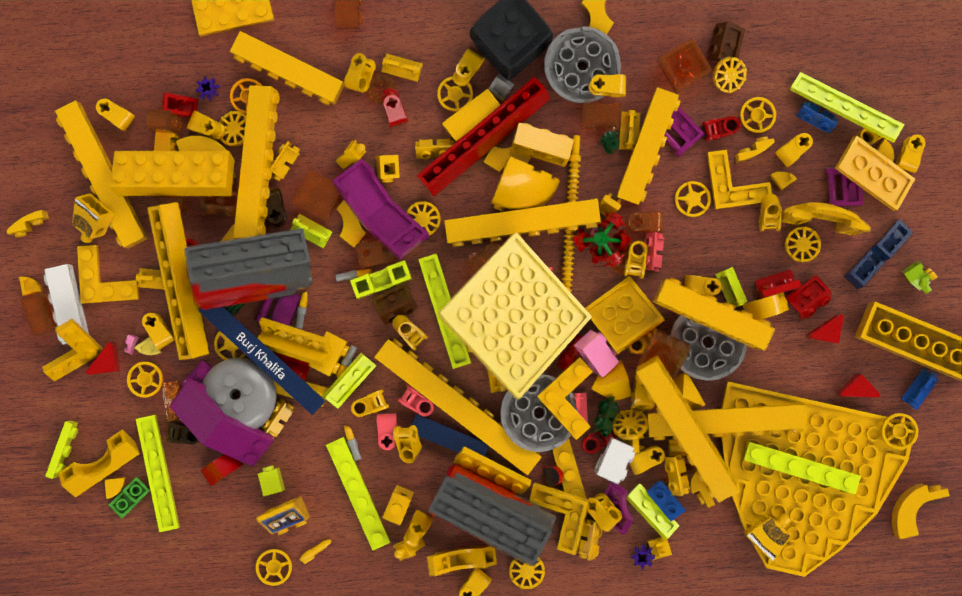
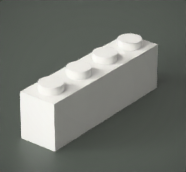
[44,264,89,344]

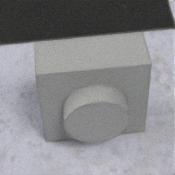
[489,74,514,101]

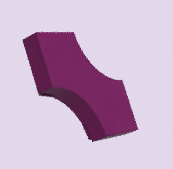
[604,481,634,535]

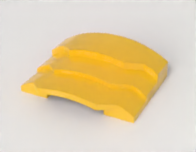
[781,202,871,236]

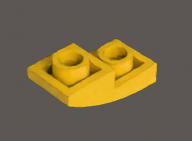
[734,136,775,163]
[6,210,49,238]

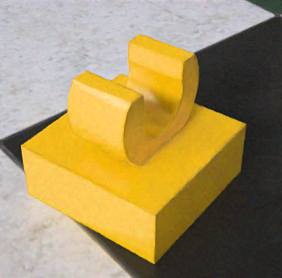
[599,193,622,216]
[622,433,645,453]
[647,537,672,560]

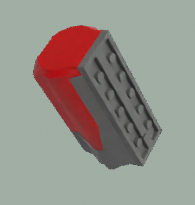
[184,228,312,310]
[428,464,556,566]

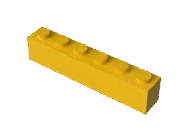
[230,31,345,106]
[616,87,681,205]

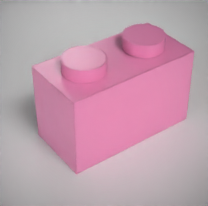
[574,330,619,377]

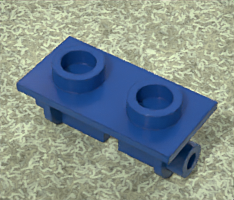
[796,101,838,134]
[901,368,939,410]
[646,480,686,521]

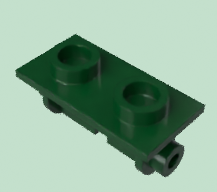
[597,130,619,154]
[591,396,619,437]

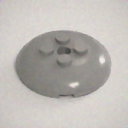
[544,27,621,103]
[670,315,747,380]
[202,358,277,429]
[500,374,578,452]

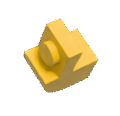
[743,292,789,320]
[688,468,715,508]

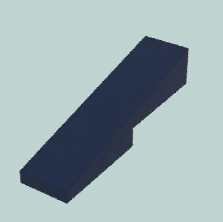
[844,219,913,289]
[411,414,489,457]

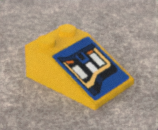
[257,496,310,535]

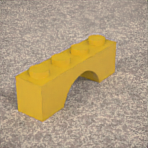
[58,429,140,498]

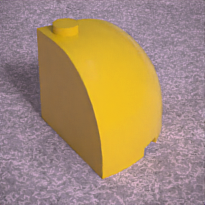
[491,157,560,212]

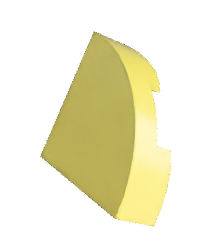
[134,336,162,355]

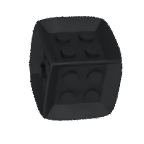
[470,0,553,80]

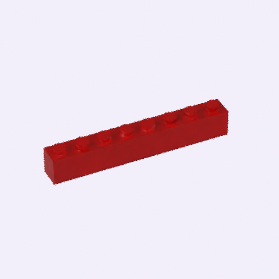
[417,77,550,197]

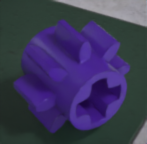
[195,76,220,101]
[631,544,656,569]

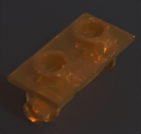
[160,381,180,421]

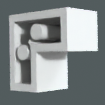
[594,437,635,484]

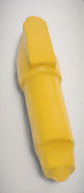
[299,539,331,564]

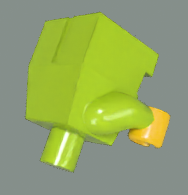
[902,261,937,294]

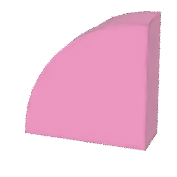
[124,335,139,355]

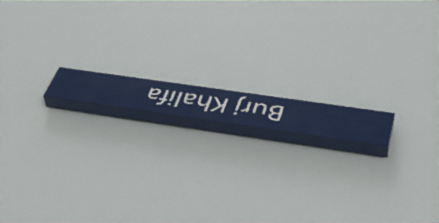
[198,307,326,415]

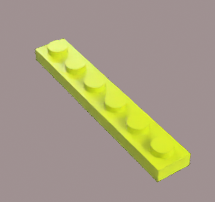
[790,72,905,143]
[418,253,471,369]
[136,415,180,532]
[326,437,391,551]
[743,441,861,495]

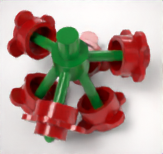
[573,212,631,267]

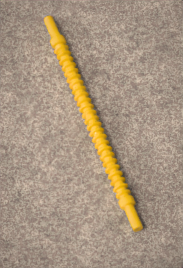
[561,135,581,292]

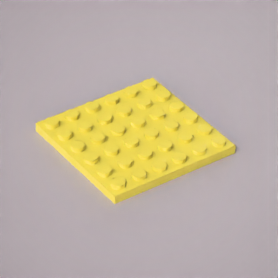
[437,233,592,399]

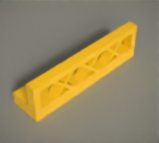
[258,318,332,367]

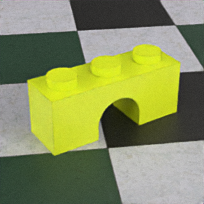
[350,260,412,299]

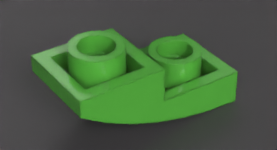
[109,477,150,519]

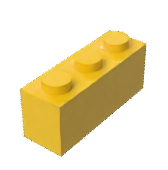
[442,89,500,143]
[510,123,574,167]

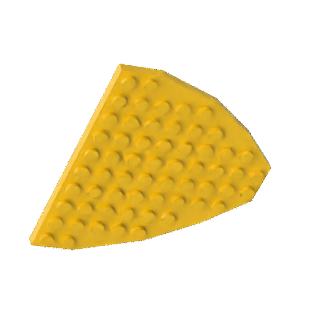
[721,381,914,577]

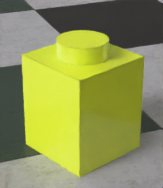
[258,465,285,496]

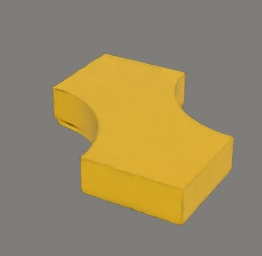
[581,0,614,35]
[483,146,531,173]
[336,200,367,248]

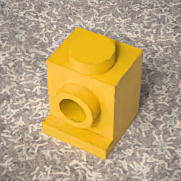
[154,132,179,151]
[375,155,399,183]

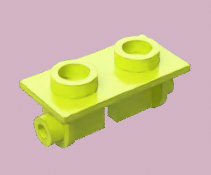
[290,214,332,249]
[715,267,748,307]

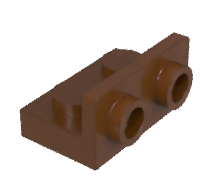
[707,22,745,66]
[371,282,418,325]

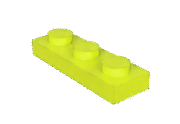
[323,353,376,408]
[45,420,78,479]
[626,483,679,540]

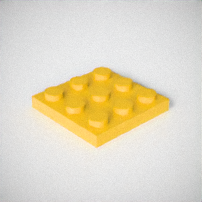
[585,276,665,354]

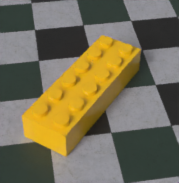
[110,151,235,196]
[652,278,775,350]
[854,301,962,381]

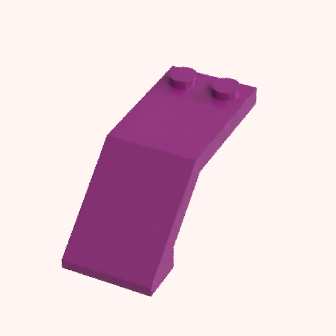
[332,159,429,260]
[170,378,274,467]

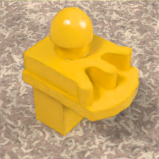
[336,140,366,169]
[393,539,425,561]

